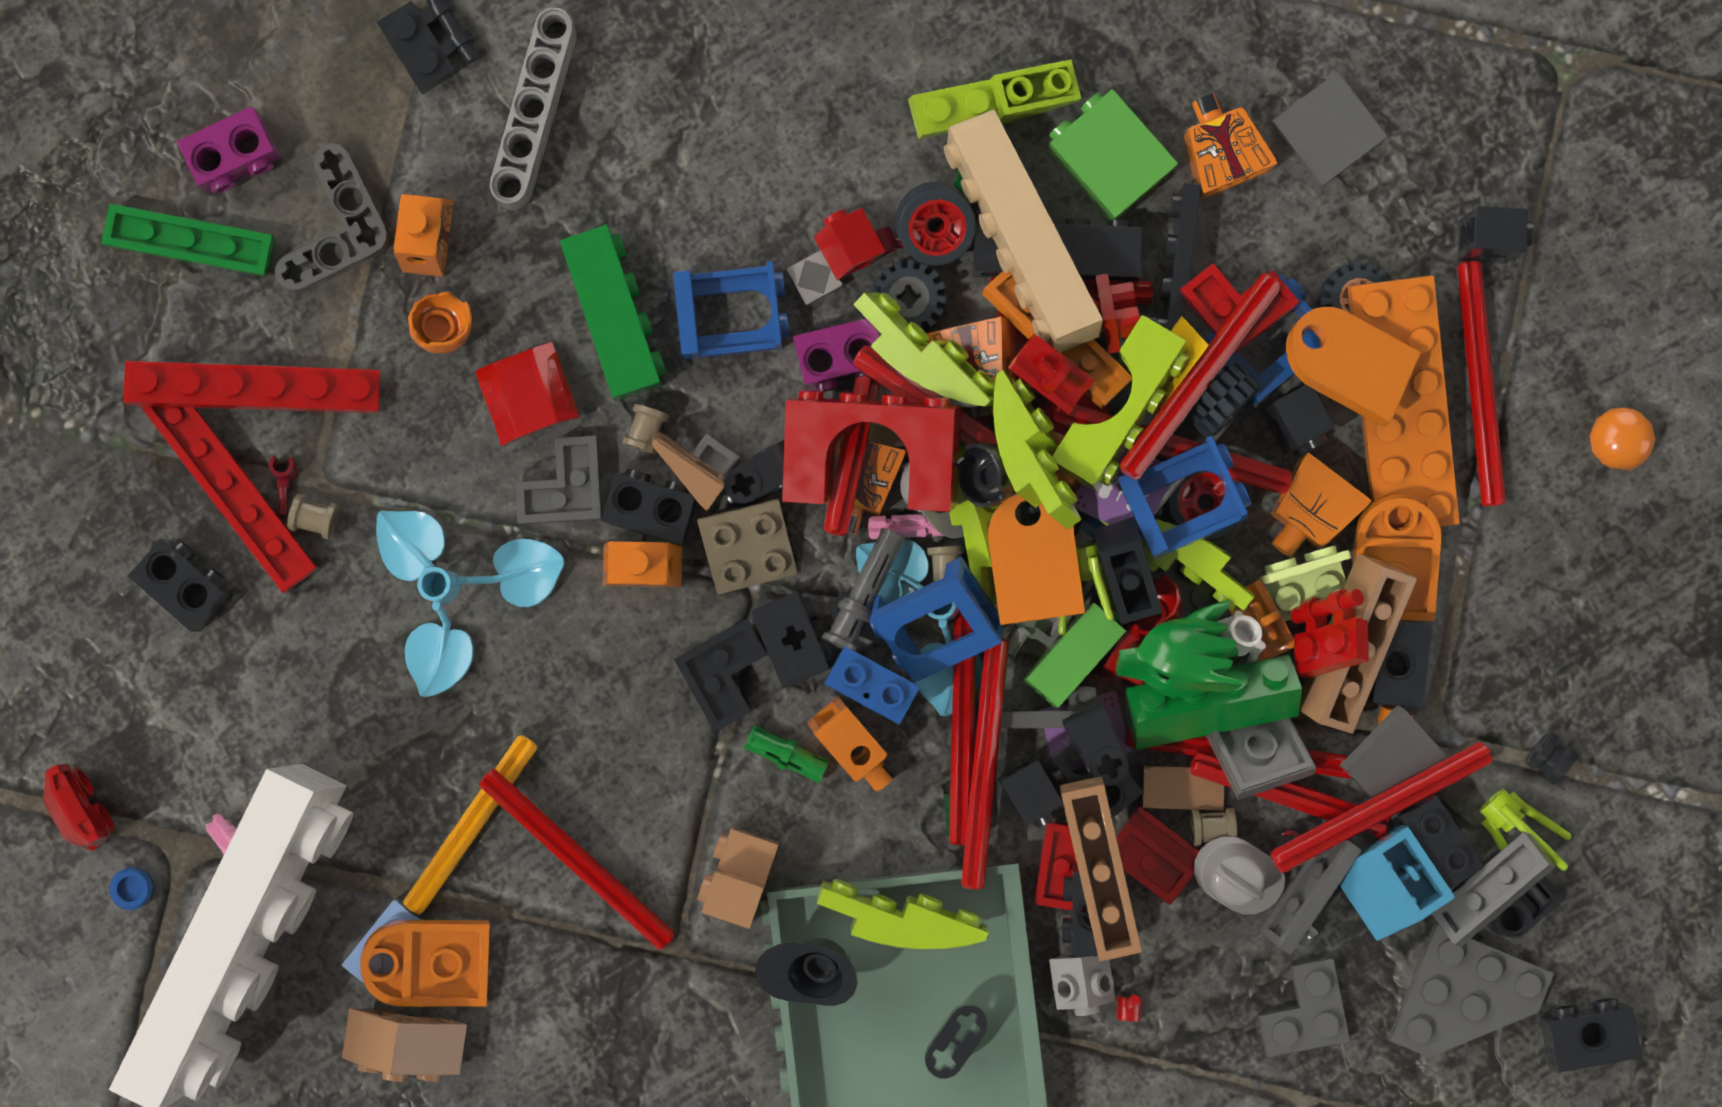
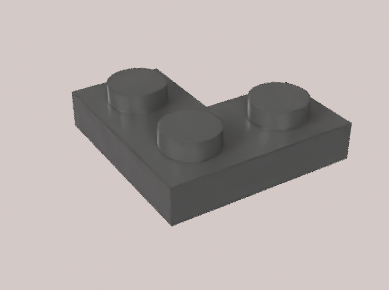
[515,436,602,525]
[1257,957,1350,1057]

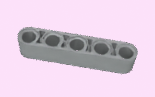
[490,7,577,211]

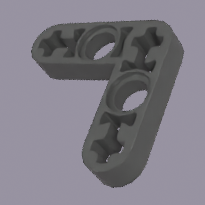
[275,143,390,293]

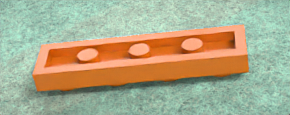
[982,271,1132,410]

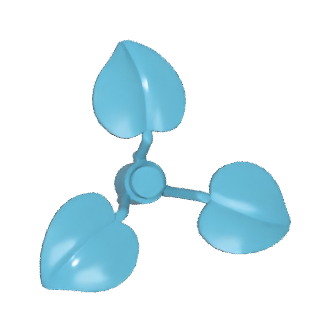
[376,511,565,697]
[856,539,982,716]

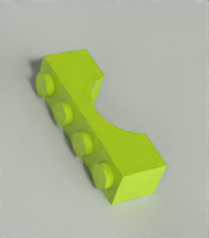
[1052,315,1190,493]

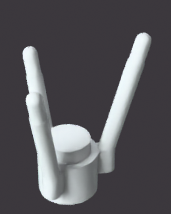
[1216,610,1266,663]

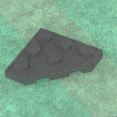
[1388,923,1554,1058]

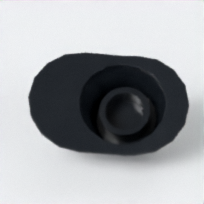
[755,938,858,1006]

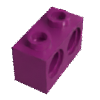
[177,106,282,194]
[793,318,879,392]

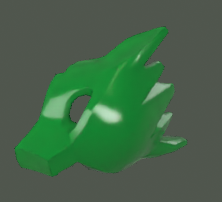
[1116,600,1242,699]

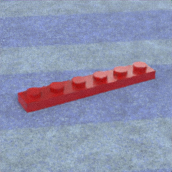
[123,361,381,414]
[140,406,318,593]

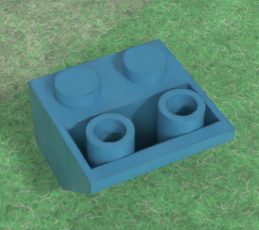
[1339,824,1455,941]

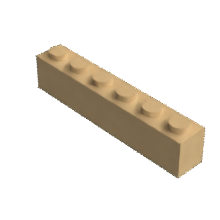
[944,110,1103,353]

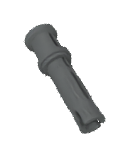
[822,528,906,652]

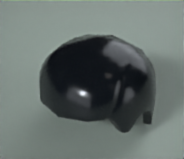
[956,442,1014,507]

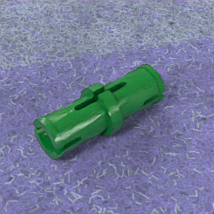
[744,725,830,784]

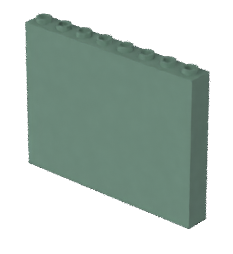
[760,861,1047,1107]

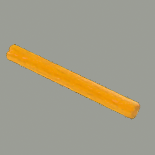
[403,735,537,915]

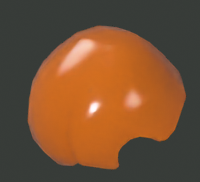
[408,292,472,354]
[1589,407,1656,471]

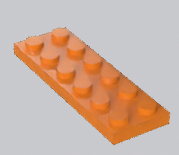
[1347,275,1460,527]

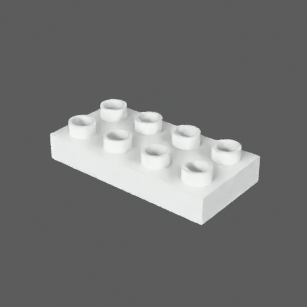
[109,764,353,1107]

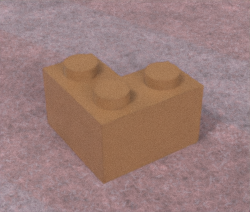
[697,827,780,929]
[342,1008,467,1082]

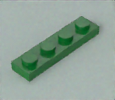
[101,203,275,277]

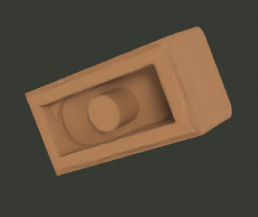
[651,431,724,511]
[1140,765,1224,810]

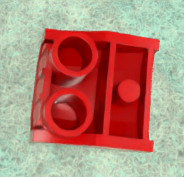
[475,342,580,447]
[43,763,115,851]

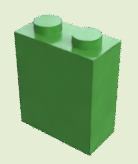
[1047,89,1178,221]
[1021,603,1126,708]

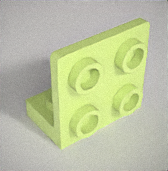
[1256,545,1351,622]

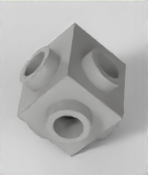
[1049,954,1116,1016]

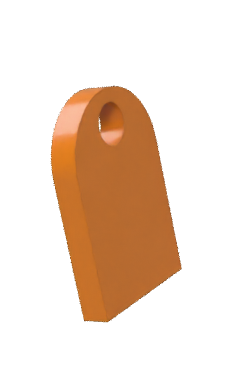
[1286,307,1421,427]
[988,494,1085,625]
[1353,495,1441,621]
[360,920,490,1007]

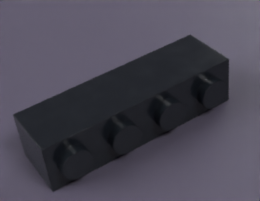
[972,218,1142,281]

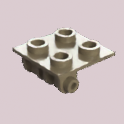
[697,499,798,595]

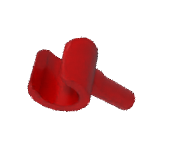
[1116,995,1142,1022]

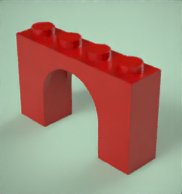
[782,390,961,512]

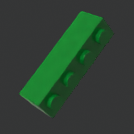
[559,224,667,402]
[1125,654,1302,750]

